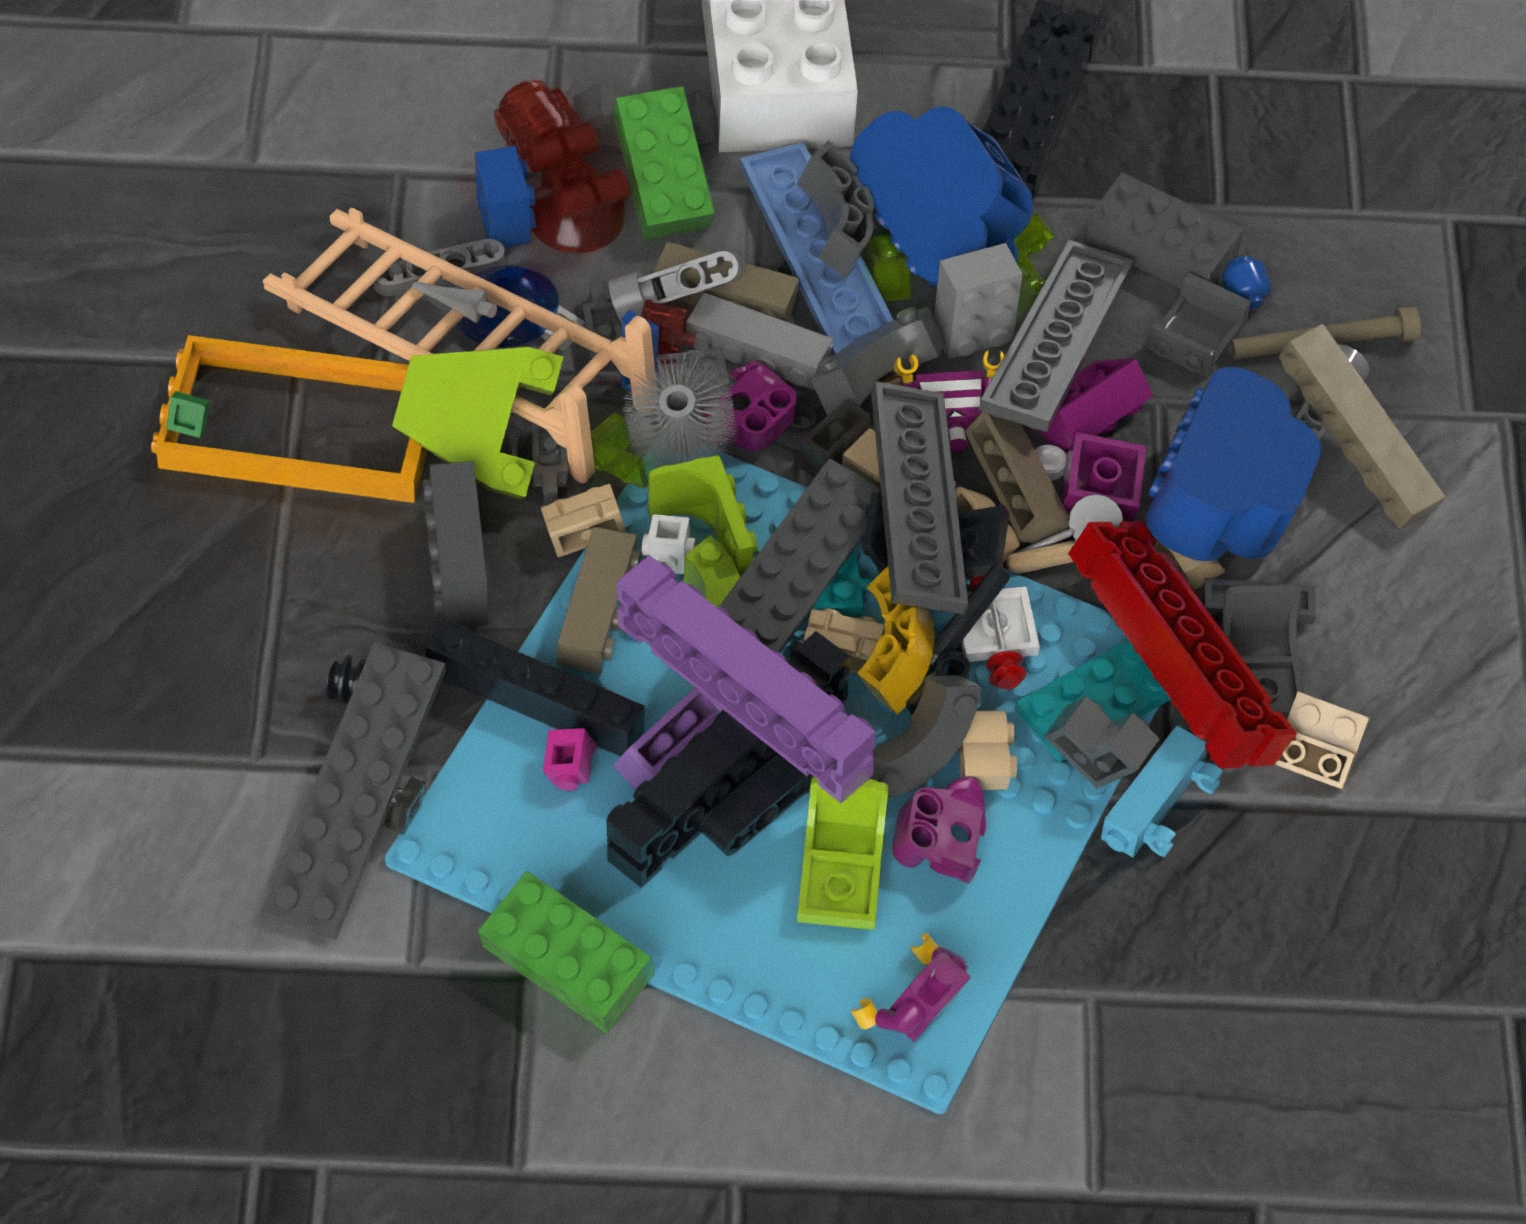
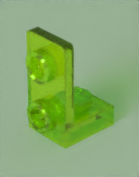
[1014,213,1055,293]
[864,235,911,301]
[591,413,648,489]

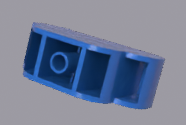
[850,107,1033,289]
[1146,367,1321,561]

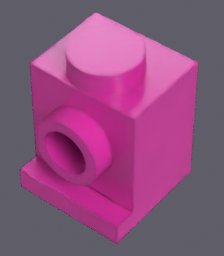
[543,728,597,791]

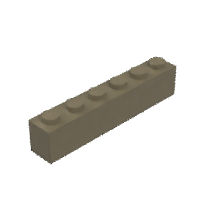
[1279,324,1445,530]

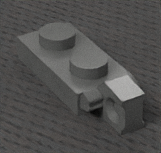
[582,281,622,367]
[532,423,568,506]

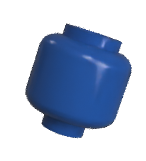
[1222,256,1272,310]

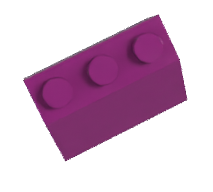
[1034,359,1153,449]

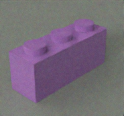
[613,687,723,790]

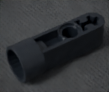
[699,752,814,856]

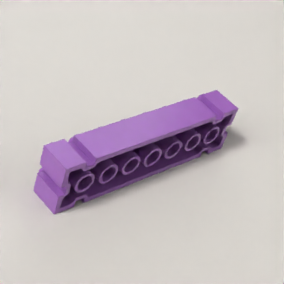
[617,555,875,803]

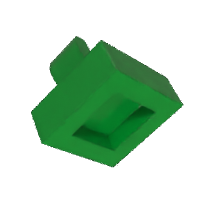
[166,391,210,438]

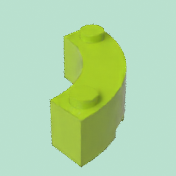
[683,535,740,607]

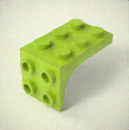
[647,455,758,578]
[797,777,889,930]

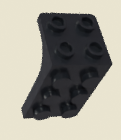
[861,491,1010,578]

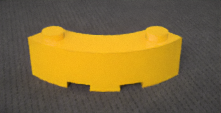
[857,566,935,715]

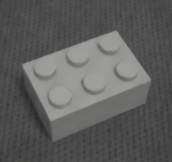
[934,243,1022,359]

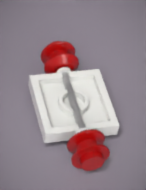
[961,565,1040,690]

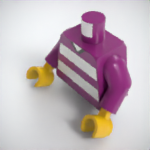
[894,350,1004,452]
[851,933,971,1042]

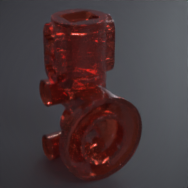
[494,79,630,253]

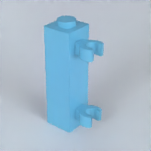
[1101,725,1223,858]

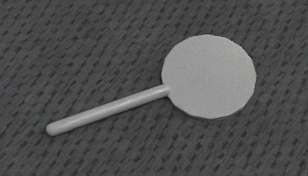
[1012,495,1123,554]

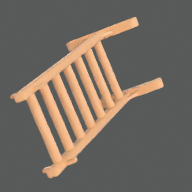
[263,207,658,483]

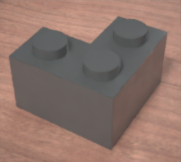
[1044,696,1160,789]

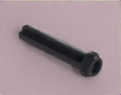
[930,565,1010,668]

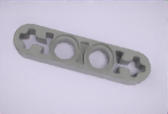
[373,239,505,297]

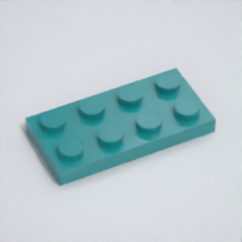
[1015,639,1171,762]

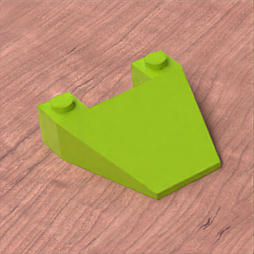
[392,347,564,500]

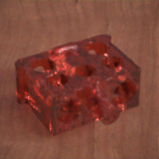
[641,299,696,365]

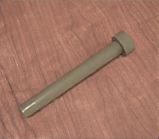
[1230,305,1421,360]

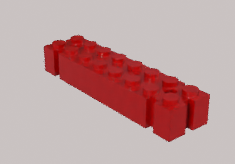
[1068,521,1297,769]

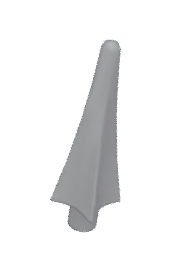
[412,282,497,323]

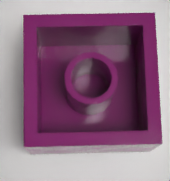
[1061,432,1146,521]

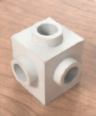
[642,514,696,574]

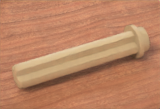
[1007,540,1076,574]

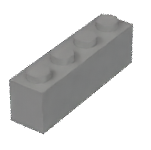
[686,292,833,390]

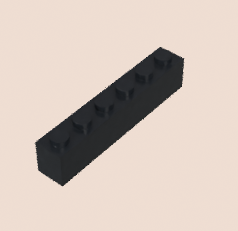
[425,620,645,756]

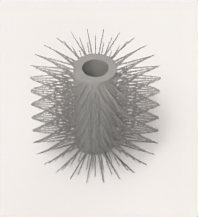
[623,354,736,469]

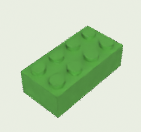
[612,86,715,240]
[478,871,655,1034]

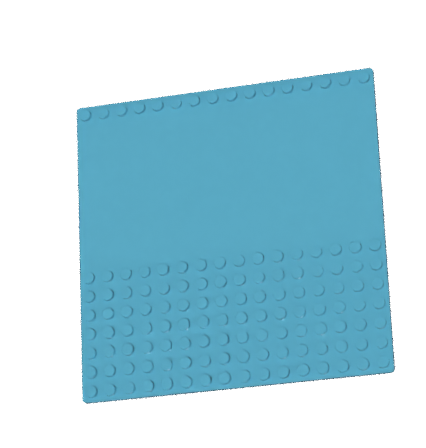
[385,434,1160,1114]

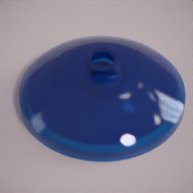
[457,265,559,347]

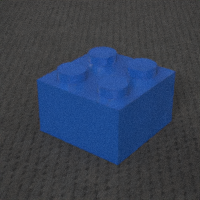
[475,146,536,247]

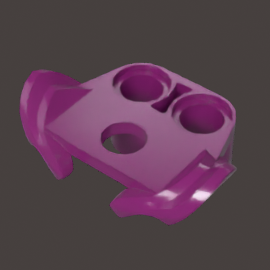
[700,361,796,452]
[892,777,986,884]

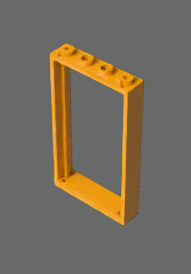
[151,335,428,503]

